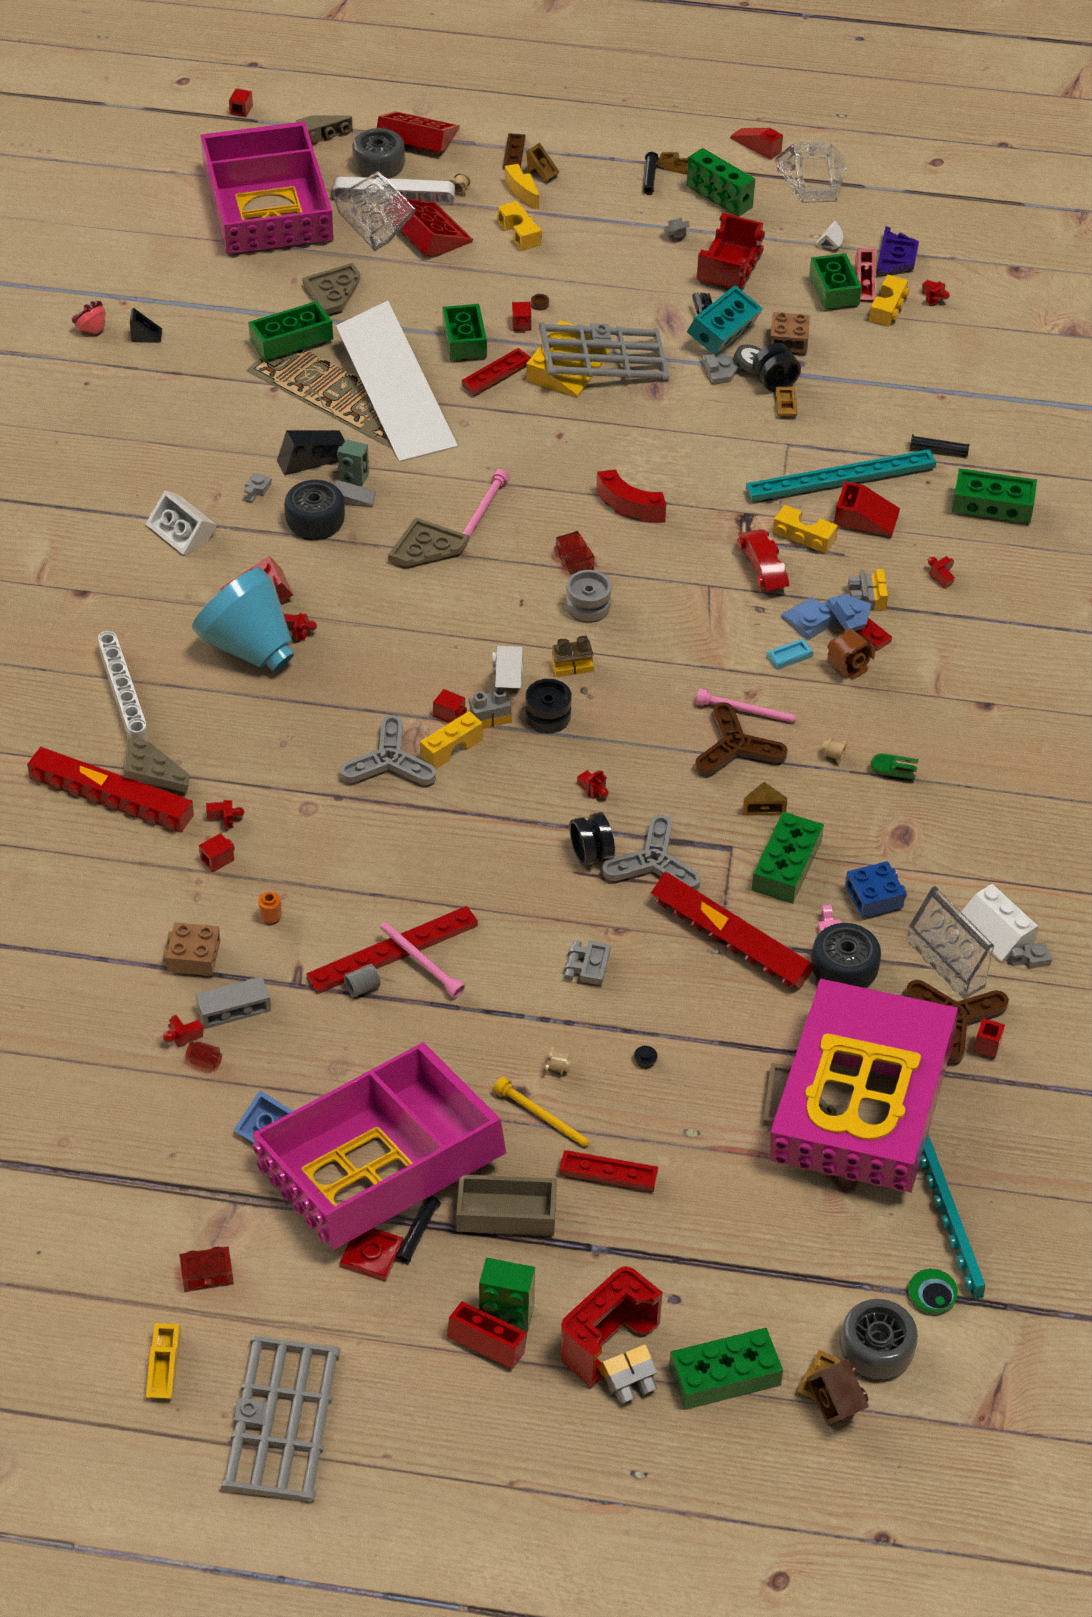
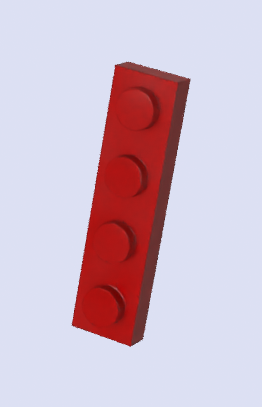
[462,348,531,395]
[559,1150,658,1192]

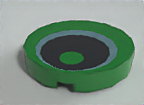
[908,1268,958,1316]

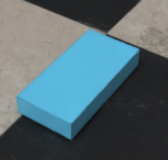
[767,639,813,670]

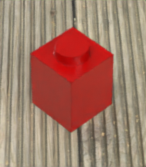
[229,88,253,117]
[512,302,532,331]
[433,689,467,723]
[199,833,235,873]
[973,1018,1005,1058]

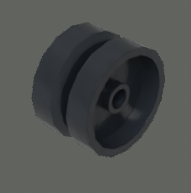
[752,343,801,392]
[525,678,572,732]
[569,812,615,866]

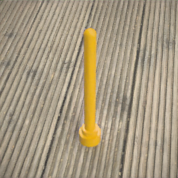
[492,1076,589,1147]

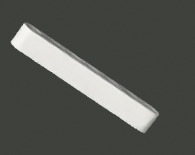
[332,177,455,205]
[98,631,148,742]

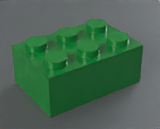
[809,253,862,309]
[442,304,487,360]
[479,1257,535,1332]

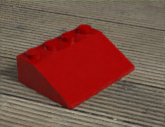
[377,111,460,154]
[386,197,473,256]

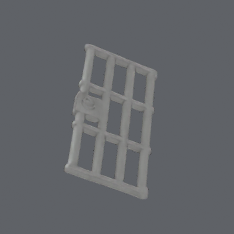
[539,322,670,381]
[221,1336,341,1503]

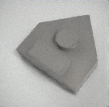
[701,352,741,384]

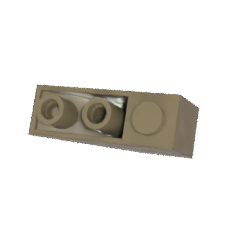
[296,115,353,144]

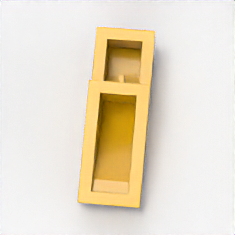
[505,164,539,209]
[146,1323,182,1399]

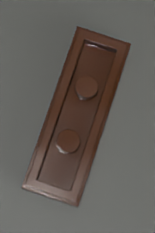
[503,133,526,170]

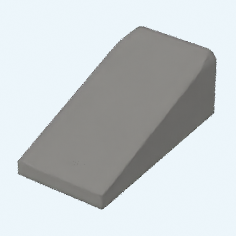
[335,480,375,507]

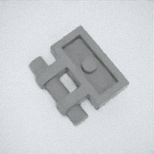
[564,940,611,985]

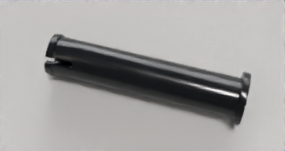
[643,152,659,195]
[910,434,970,456]
[396,1195,441,1264]

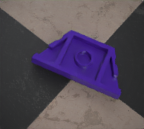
[876,226,919,275]

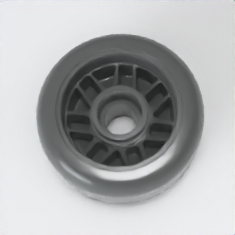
[352,128,405,178]
[840,1299,918,1380]

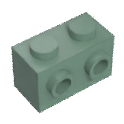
[337,439,369,486]

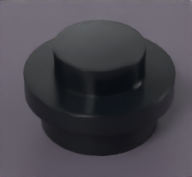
[634,1046,657,1068]

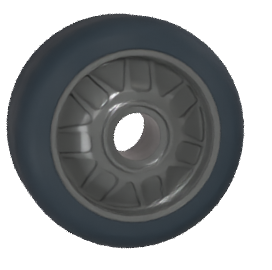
[284,480,345,539]
[811,923,881,988]

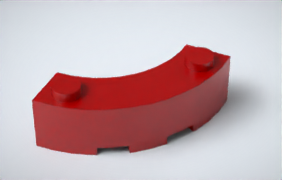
[596,469,667,523]
[737,529,790,591]

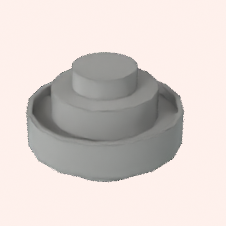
[663,218,690,239]

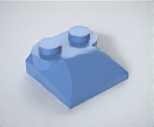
[781,597,839,640]
[234,1091,293,1144]

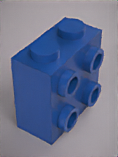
[845,861,907,918]

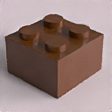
[806,1359,869,1425]

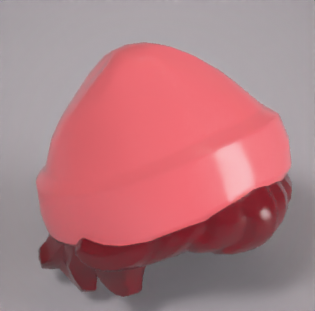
[72,301,106,334]

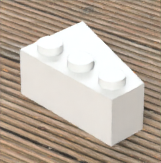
[492,646,523,688]

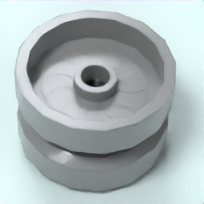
[566,570,612,622]

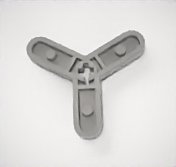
[340,715,436,785]
[602,815,700,890]

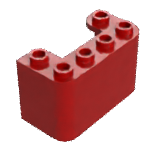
[697,213,765,289]
[560,1266,663,1387]

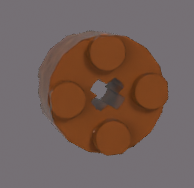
[827,629,875,679]

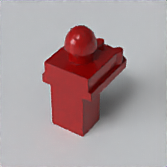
[922,279,950,305]
[928,556,955,589]
[284,613,317,641]
[577,770,609,799]
[206,800,245,830]
[163,1015,204,1047]

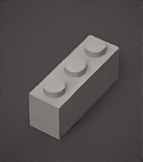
[196,977,271,1029]

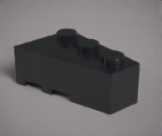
[277,430,345,476]

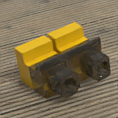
[551,635,594,677]

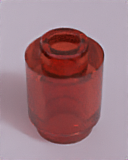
[186,1041,222,1070]

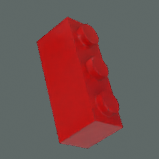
[447,1301,527,1369]

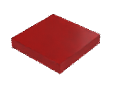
[340,1228,404,1282]

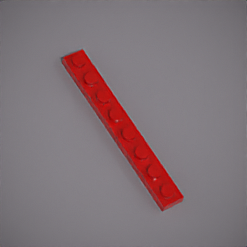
[306,906,478,994]

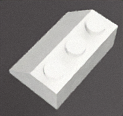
[146,490,217,555]
[956,884,1038,963]

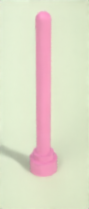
[463,469,509,538]
[696,688,796,723]
[381,922,465,999]

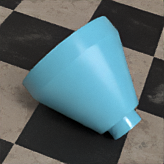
[192,567,295,673]

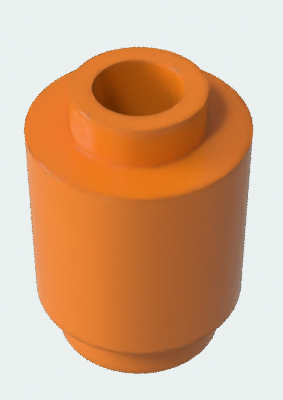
[258,892,282,924]

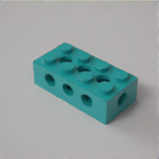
[687,285,763,355]

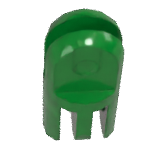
[871,753,919,780]

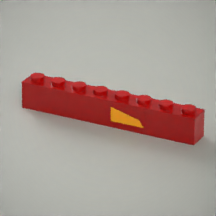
[27,746,194,833]
[651,871,814,989]

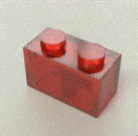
[554,531,595,576]
[179,1246,234,1292]

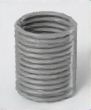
[344,964,381,997]

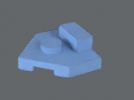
[826,594,871,631]

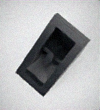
[130,308,162,343]

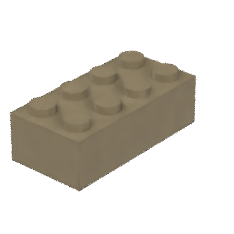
[456,1175,557,1236]

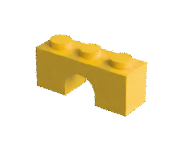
[497,201,542,251]
[869,274,910,327]
[772,504,838,554]
[420,711,483,769]

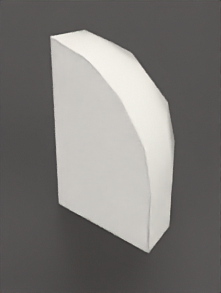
[815,221,844,250]

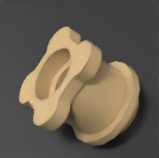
[450,172,471,196]
[821,737,848,765]
[544,1046,572,1075]

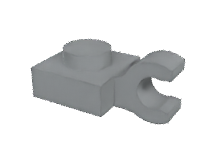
[244,473,272,502]
[1009,942,1052,968]

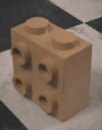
[770,312,810,353]
[163,922,221,976]

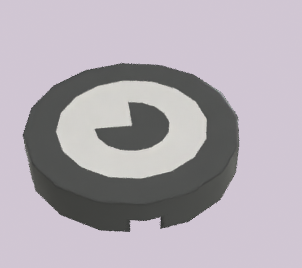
[734,344,761,374]

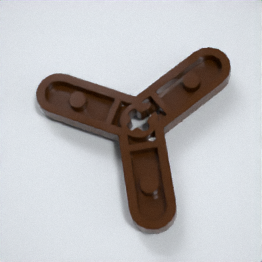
[695,702,788,776]
[906,980,1009,1064]

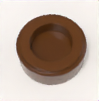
[531,294,549,311]

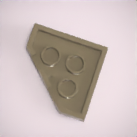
[302,263,360,315]
[388,517,469,567]
[123,737,190,793]
[763,1063,837,1127]

